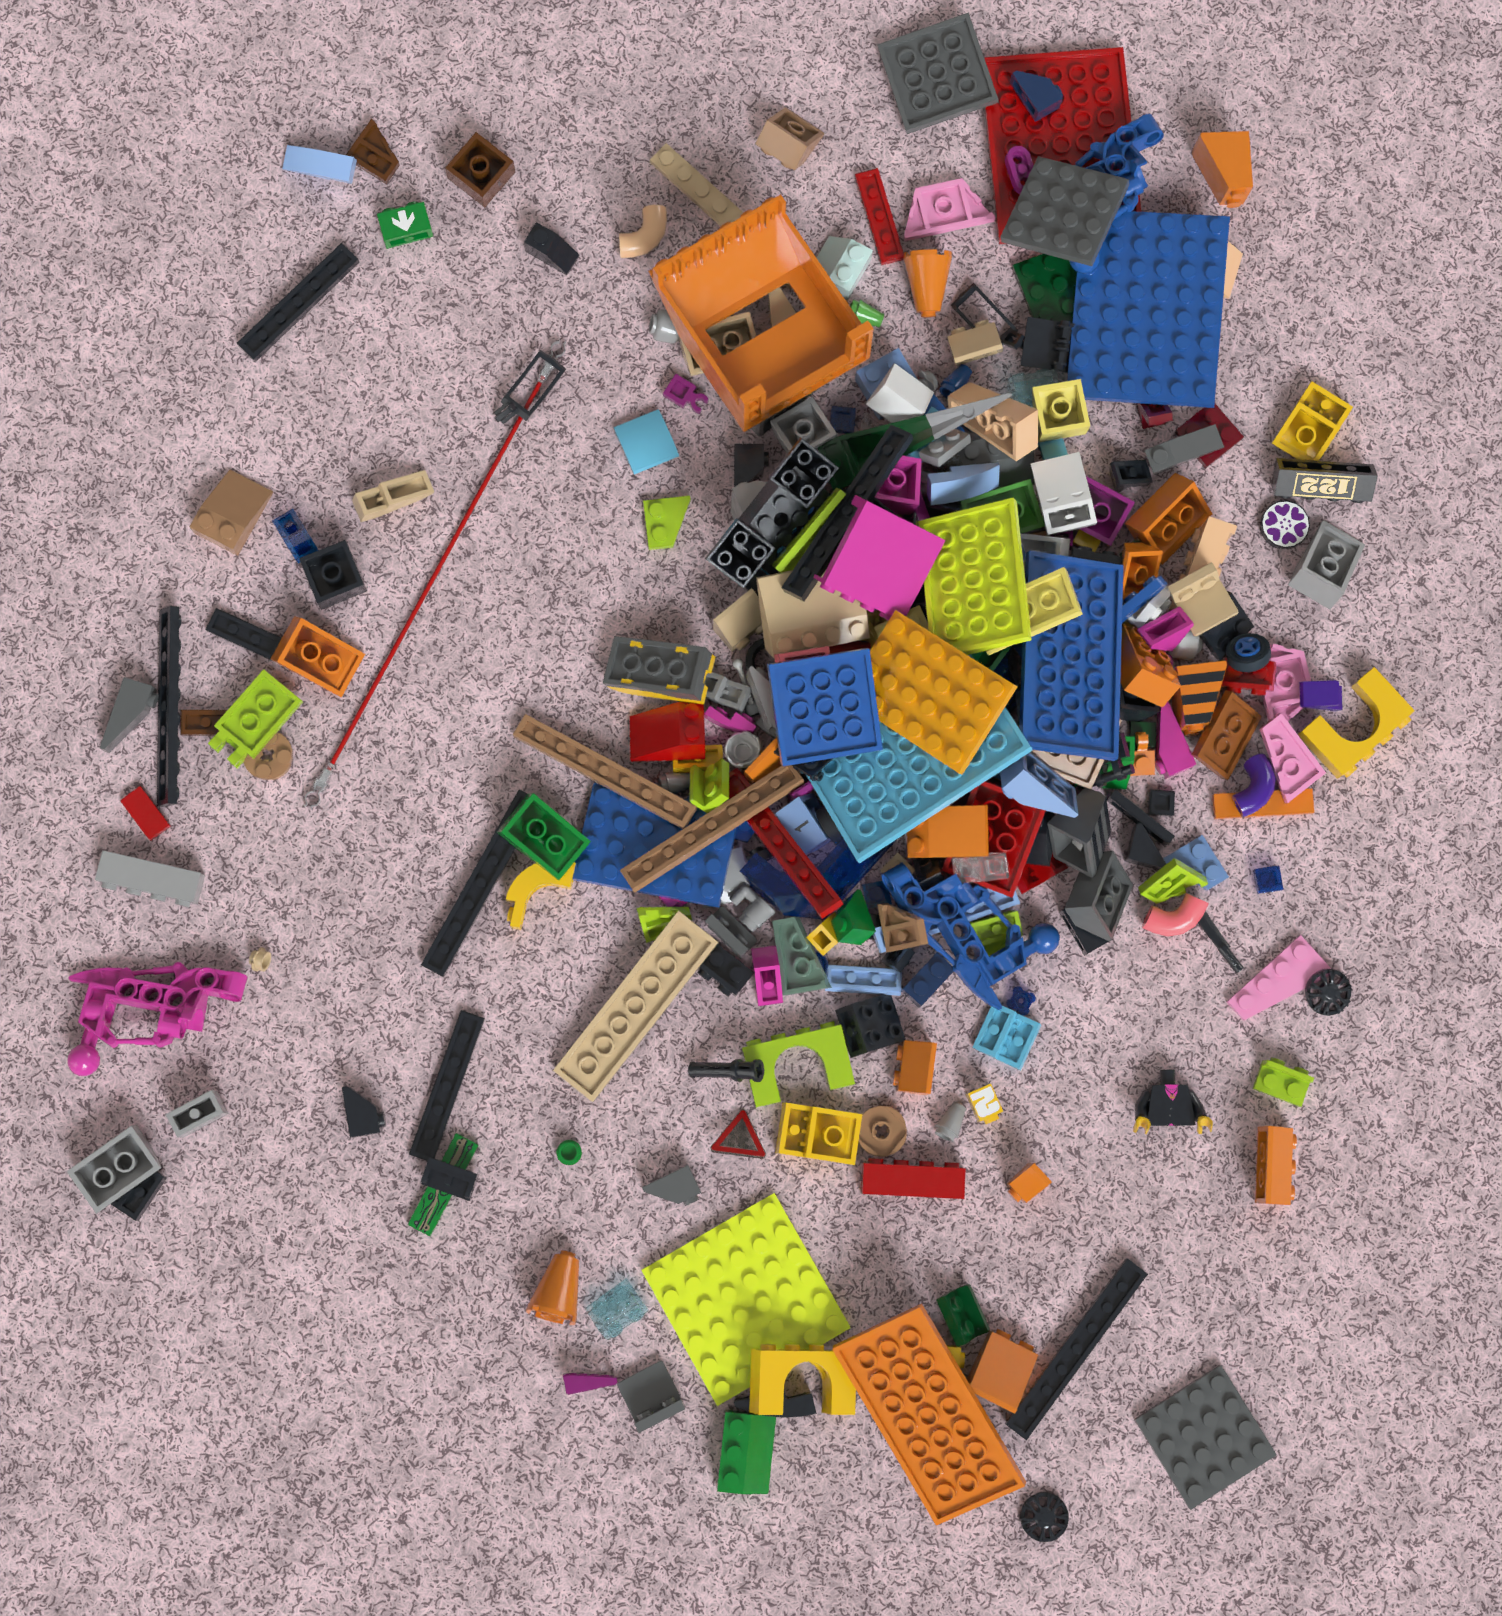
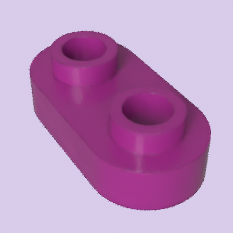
[1005,146,1034,194]

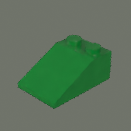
[497,793,591,880]

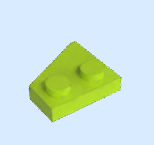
[1138,858,1208,904]
[636,907,692,943]

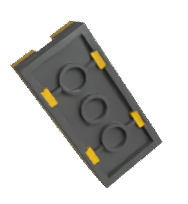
[603,636,715,704]

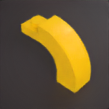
[506,862,576,930]

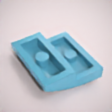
[614,409,679,475]
[972,1006,1042,1071]

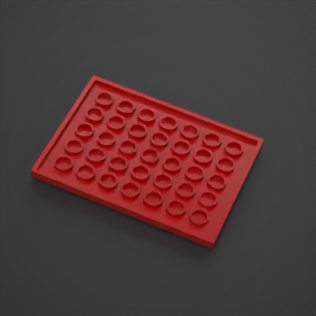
[984,47,1142,244]

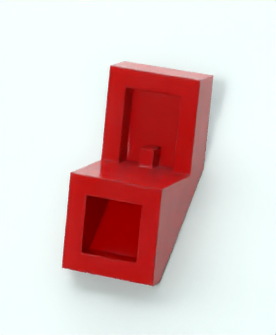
[1017,852,1068,894]

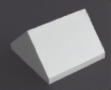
[866,363,934,423]

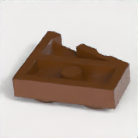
[346,118,400,185]

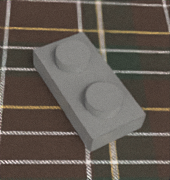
[919,429,971,467]

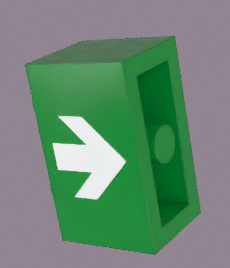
[377,201,434,249]

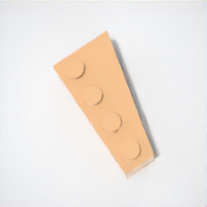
[948,382,1038,461]
[1168,516,1237,611]

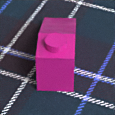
[1155,702,1196,779]

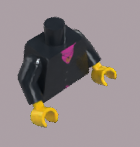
[1133,1069,1213,1134]

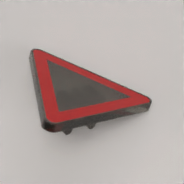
[710,1109,766,1159]

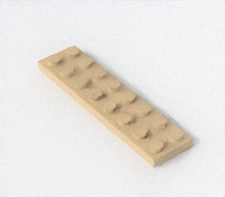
[553,911,719,1102]

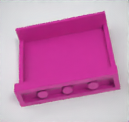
[813,495,945,620]

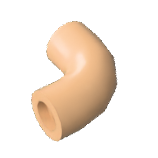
[619,205,667,258]

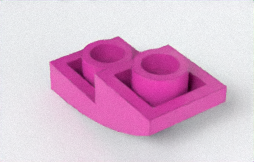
[704,706,756,734]

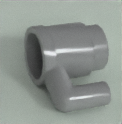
[729,885,775,933]

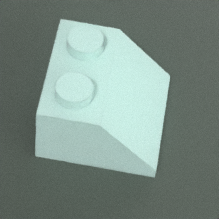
[817,236,873,300]

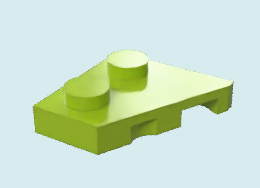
[643,495,691,550]
[970,910,1023,956]

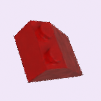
[629,702,705,762]

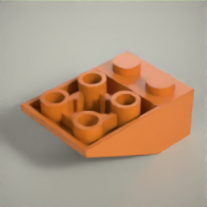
[1120,624,1181,707]

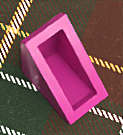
[1137,606,1194,651]

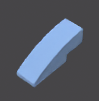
[282,145,357,184]
[927,462,1000,505]

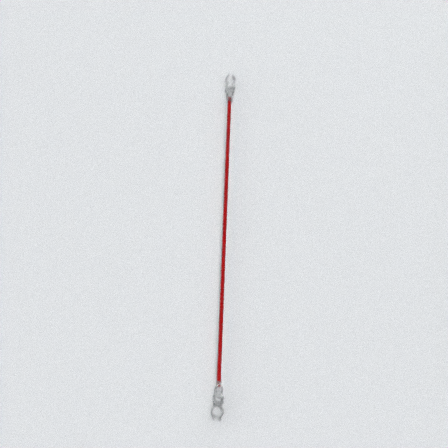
[304,338,566,810]

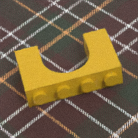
[1297,667,1415,779]
[749,1344,856,1415]

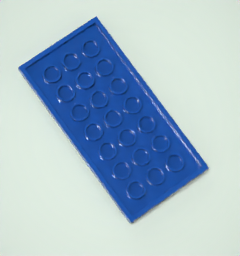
[1019,550,1124,761]

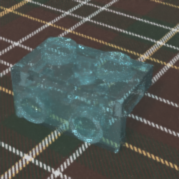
[585,1278,649,1340]

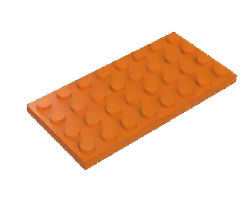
[832,1303,1026,1526]

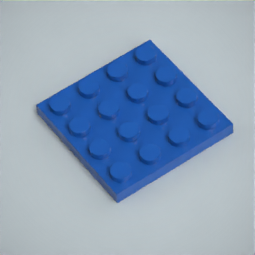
[767,648,883,766]

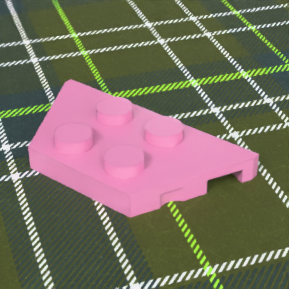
[904,178,995,242]
[1262,644,1311,722]

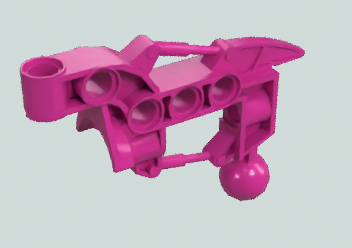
[67,962,248,1076]

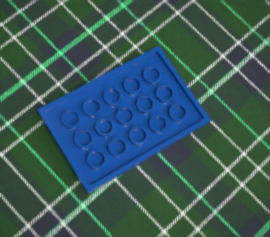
[572,783,737,908]

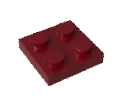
[1175,403,1244,469]

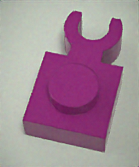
[663,374,709,414]

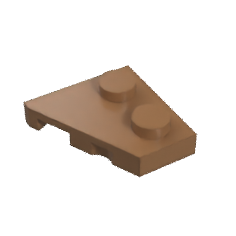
[877,903,928,952]

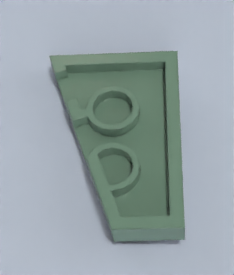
[772,917,832,996]

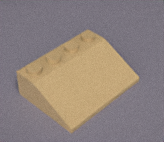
[756,570,870,658]

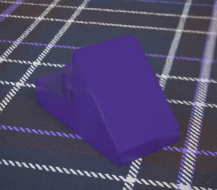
[1299,680,1343,711]

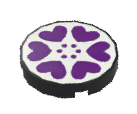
[1260,500,1310,550]

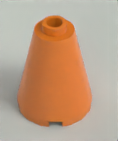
[904,249,952,318]
[526,1250,579,1325]

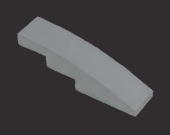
[704,672,751,712]

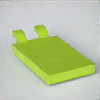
[208,669,303,769]

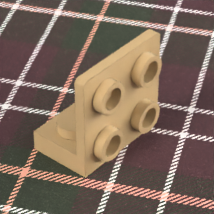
[1168,562,1238,637]

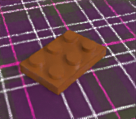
[1191,690,1262,780]

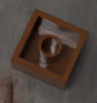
[445,132,516,208]

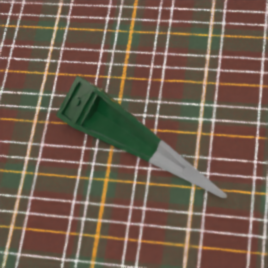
[818,393,1012,491]

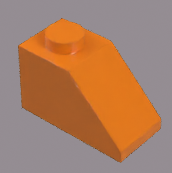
[1007,1163,1052,1203]

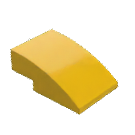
[1271,381,1353,461]
[775,1103,862,1165]

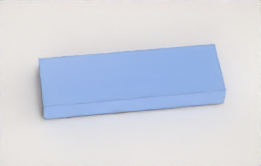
[825,964,902,996]

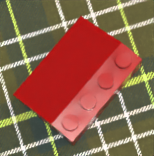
[942,777,1046,898]

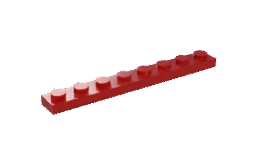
[729,768,843,919]

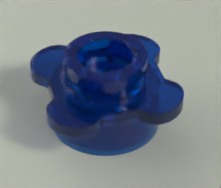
[1006,986,1036,1016]

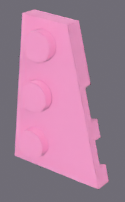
[1260,713,1326,803]

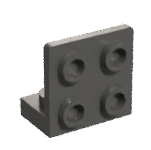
[617,1360,685,1433]

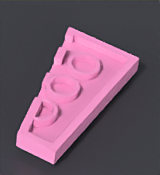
[1227,935,1331,1021]

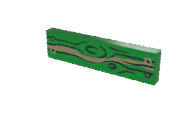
[408,1133,479,1237]

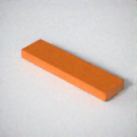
[1212,788,1315,820]

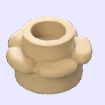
[249,947,271,972]

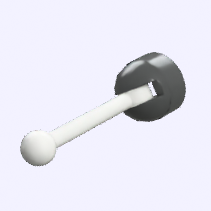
[733,659,760,718]

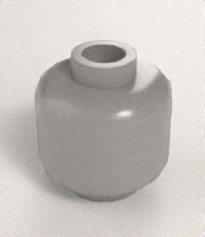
[649,309,679,344]

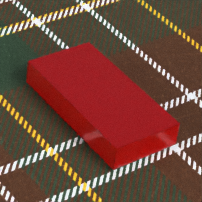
[120,786,171,841]

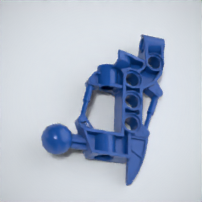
[1069,114,1164,274]
[881,862,1060,1010]

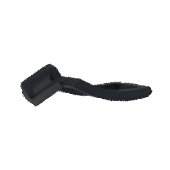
[951,283,1025,350]
[494,350,566,424]

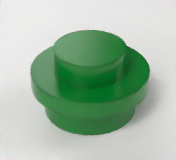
[556,1140,582,1165]

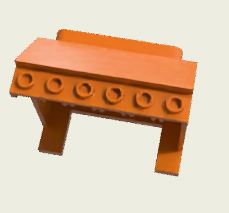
[648,194,874,432]

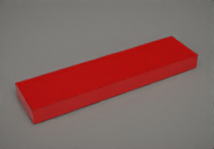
[855,168,904,266]

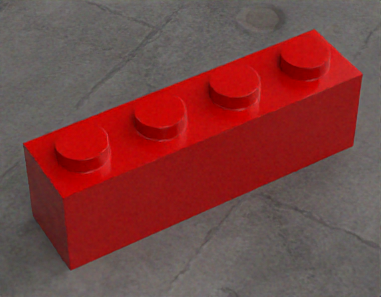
[861,1158,966,1199]

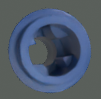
[939,364,972,399]

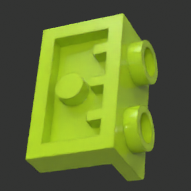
[690,758,729,813]
[1252,1057,1314,1107]

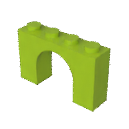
[742,1021,855,1108]

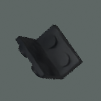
[835,994,906,1058]

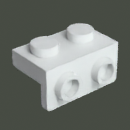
[1127,586,1172,628]

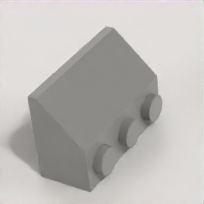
[67,1125,162,1214]

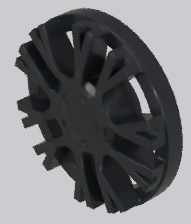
[1305,969,1353,1016]
[1020,1492,1069,1542]

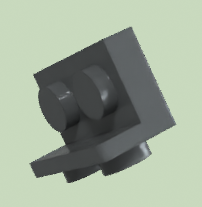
[705,907,757,959]

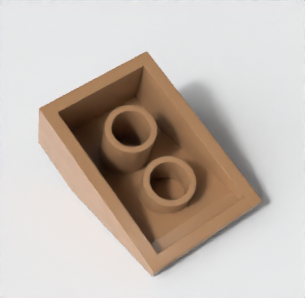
[189,470,274,556]

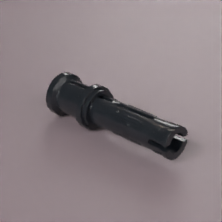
[688,1059,765,1082]

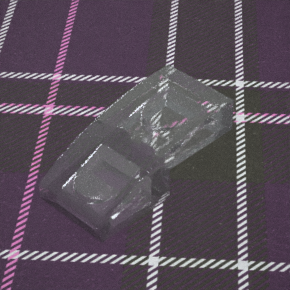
[952,853,1009,883]

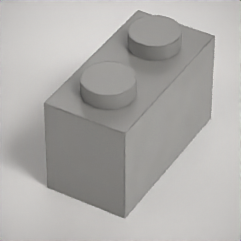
[165,1090,229,1138]

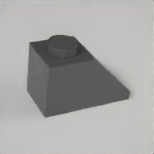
[642,1165,701,1206]

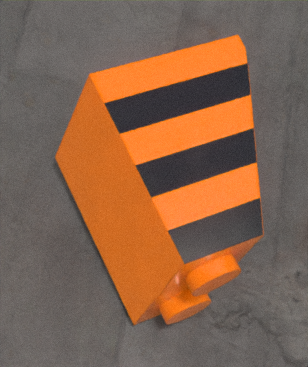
[1171,660,1227,736]

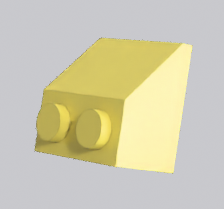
[1032,379,1090,442]

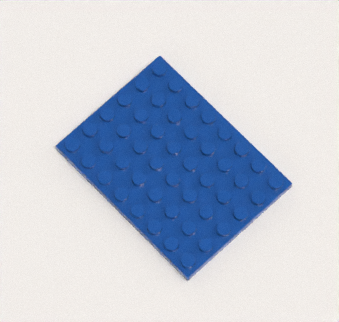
[1067,211,1230,408]

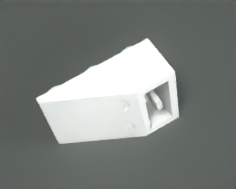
[1031,452,1097,536]

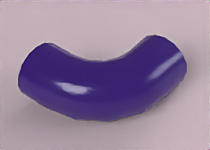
[1232,754,1276,818]

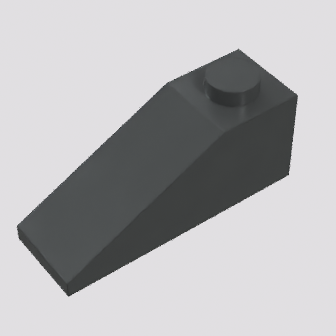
[1145,424,1224,475]
[100,677,159,753]

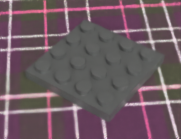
[877,12,999,134]
[1000,156,1130,266]
[1134,1365,1277,1510]

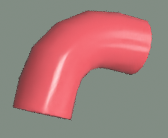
[1142,893,1209,937]

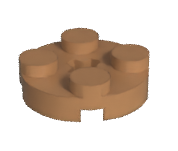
[243,732,293,780]
[858,1106,907,1157]

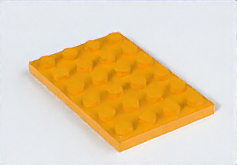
[870,610,1017,775]

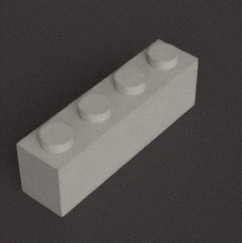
[95,850,205,908]

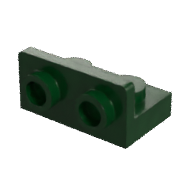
[936,1284,990,1347]

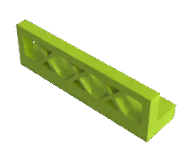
[772,488,846,573]

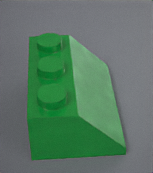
[717,1409,776,1494]

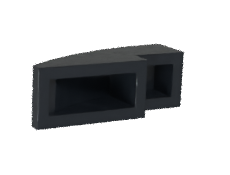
[734,1391,817,1418]

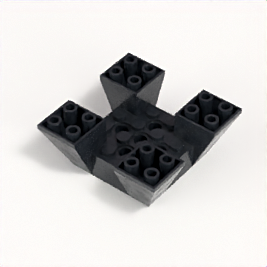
[705,437,898,588]

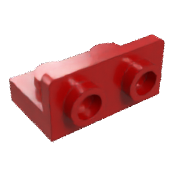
[1221,658,1277,696]

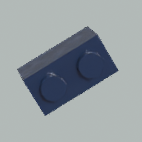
[901,952,954,1008]

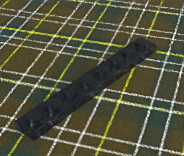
[781,425,914,602]
[157,606,182,807]
[421,789,527,978]
[1005,1258,1148,1441]

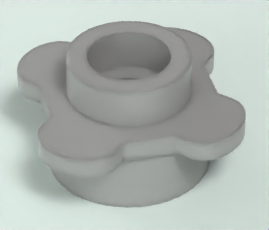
[916,370,938,390]

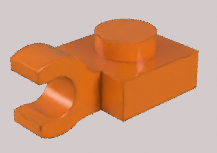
[1130,732,1155,776]

